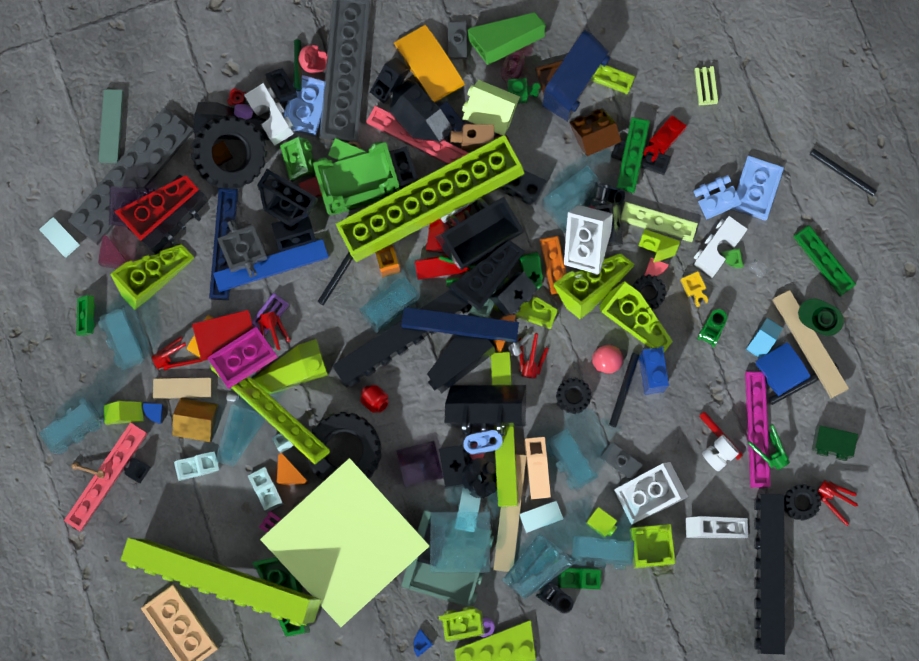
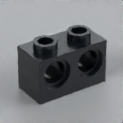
[502,170,547,205]

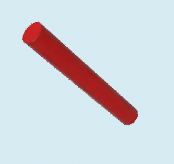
[699,411,743,460]

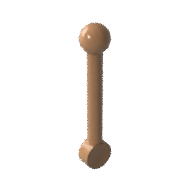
[71,462,105,479]

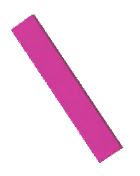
[745,371,771,488]

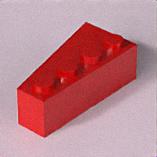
[114,175,199,241]

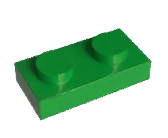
[76,295,95,336]

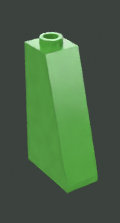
[468,12,546,65]

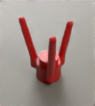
[258,311,291,350]
[519,333,549,379]
[152,337,202,371]
[817,480,858,526]

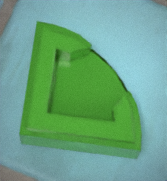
[720,248,744,268]

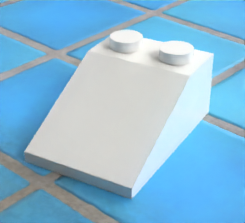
[564,205,613,274]
[614,462,688,525]

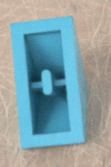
[746,318,783,358]

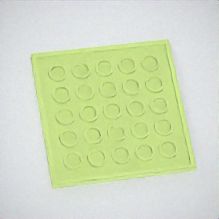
[260,458,429,627]

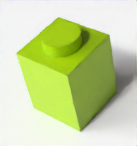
[586,507,617,538]

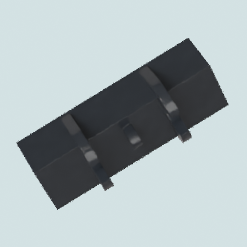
[127,174,208,254]
[435,197,524,270]
[444,385,526,436]

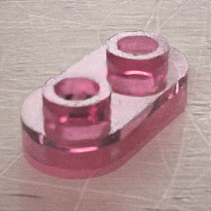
[501,50,526,83]

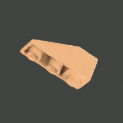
[524,437,551,499]

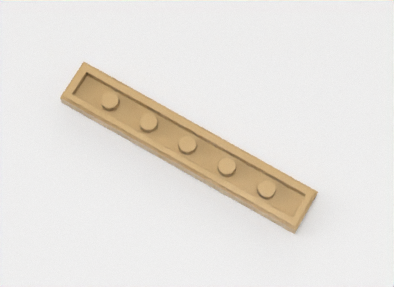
[772,290,849,399]
[493,454,526,573]

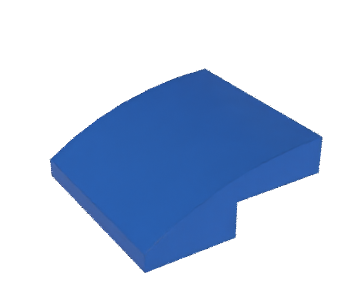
[756,342,810,396]

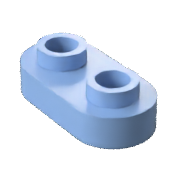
[464,430,503,455]

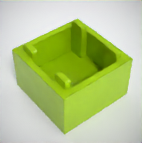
[629,524,675,569]

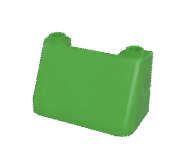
[313,142,400,215]

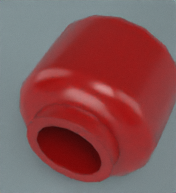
[360,384,389,413]

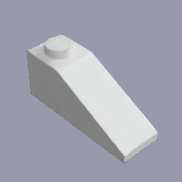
[686,516,748,538]

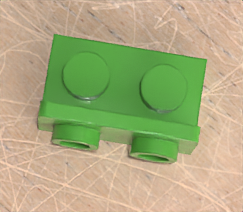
[280,137,316,181]

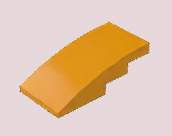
[394,25,465,102]

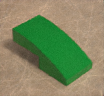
[558,568,601,590]

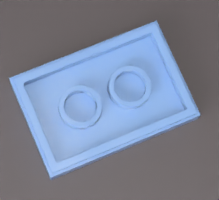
[283,75,325,136]
[732,156,784,221]

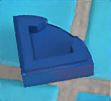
[143,403,163,424]
[414,629,433,657]

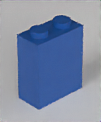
[639,347,669,395]

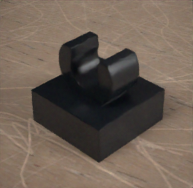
[124,458,151,483]

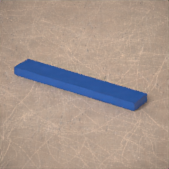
[213,239,328,292]

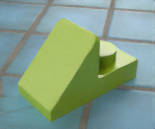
[638,229,681,263]

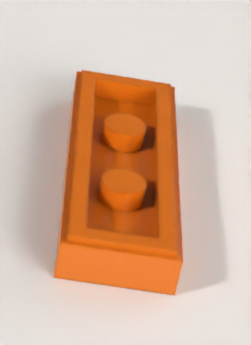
[540,236,567,295]

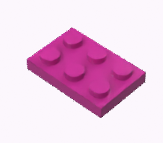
[208,327,278,389]

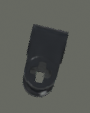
[591,182,625,206]
[536,580,573,614]

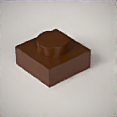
[212,141,233,166]

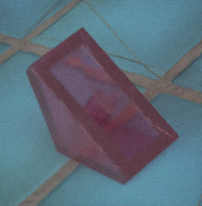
[98,235,127,269]

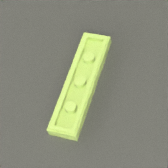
[621,202,698,242]

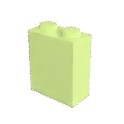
[462,80,520,135]

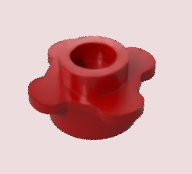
[227,88,247,106]

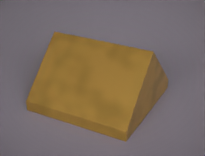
[172,398,218,442]

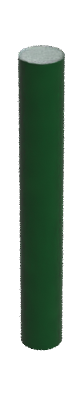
[294,39,302,91]

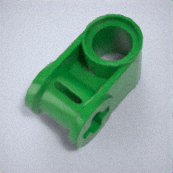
[519,252,543,290]
[697,309,727,348]

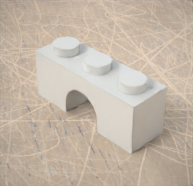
[244,83,294,145]
[694,216,747,278]

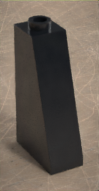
[427,335,496,394]

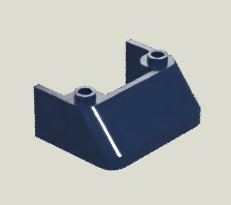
[543,30,611,122]

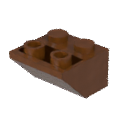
[569,108,621,156]

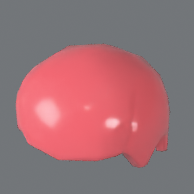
[299,45,327,73]
[592,345,624,374]

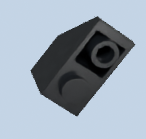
[370,58,410,103]

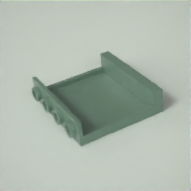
[401,510,494,607]

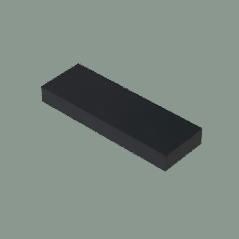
[611,140,671,175]

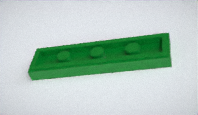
[616,117,650,193]
[793,225,856,297]

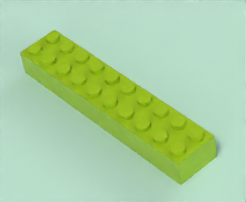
[336,135,524,262]
[121,537,322,626]

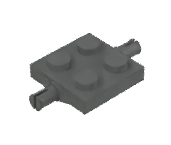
[217,220,267,277]

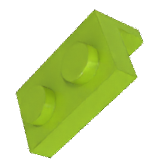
[439,606,485,642]

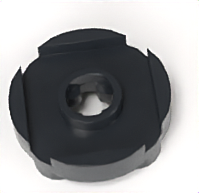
[462,458,497,498]

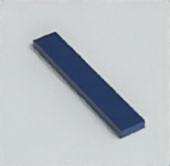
[209,188,238,300]
[401,307,519,343]

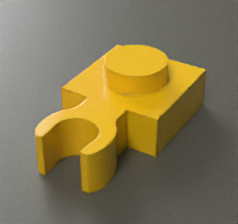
[680,271,708,307]

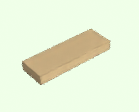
[153,378,212,399]

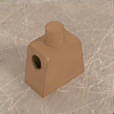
[450,124,494,151]

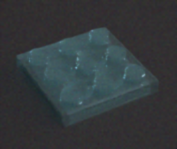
[430,512,490,573]

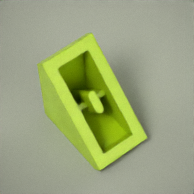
[104,401,144,425]

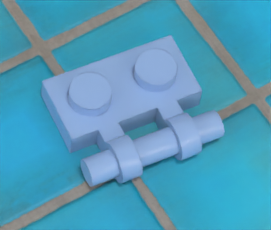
[693,175,741,220]

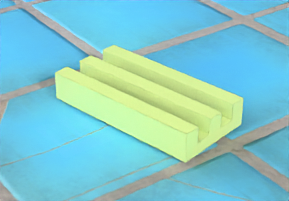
[694,66,718,106]

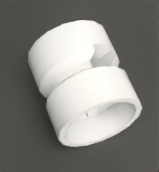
[702,435,739,472]

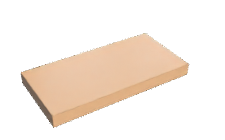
[141,585,219,661]

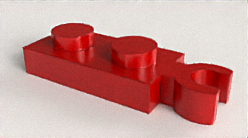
[643,115,687,161]

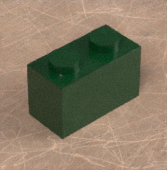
[812,425,858,461]

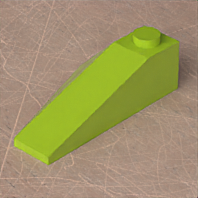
[111,244,194,310]
[554,253,634,319]
[598,281,673,352]
[252,339,328,395]

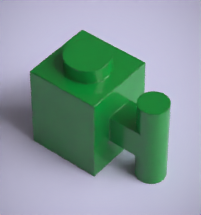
[507,78,540,104]

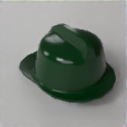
[798,298,844,336]

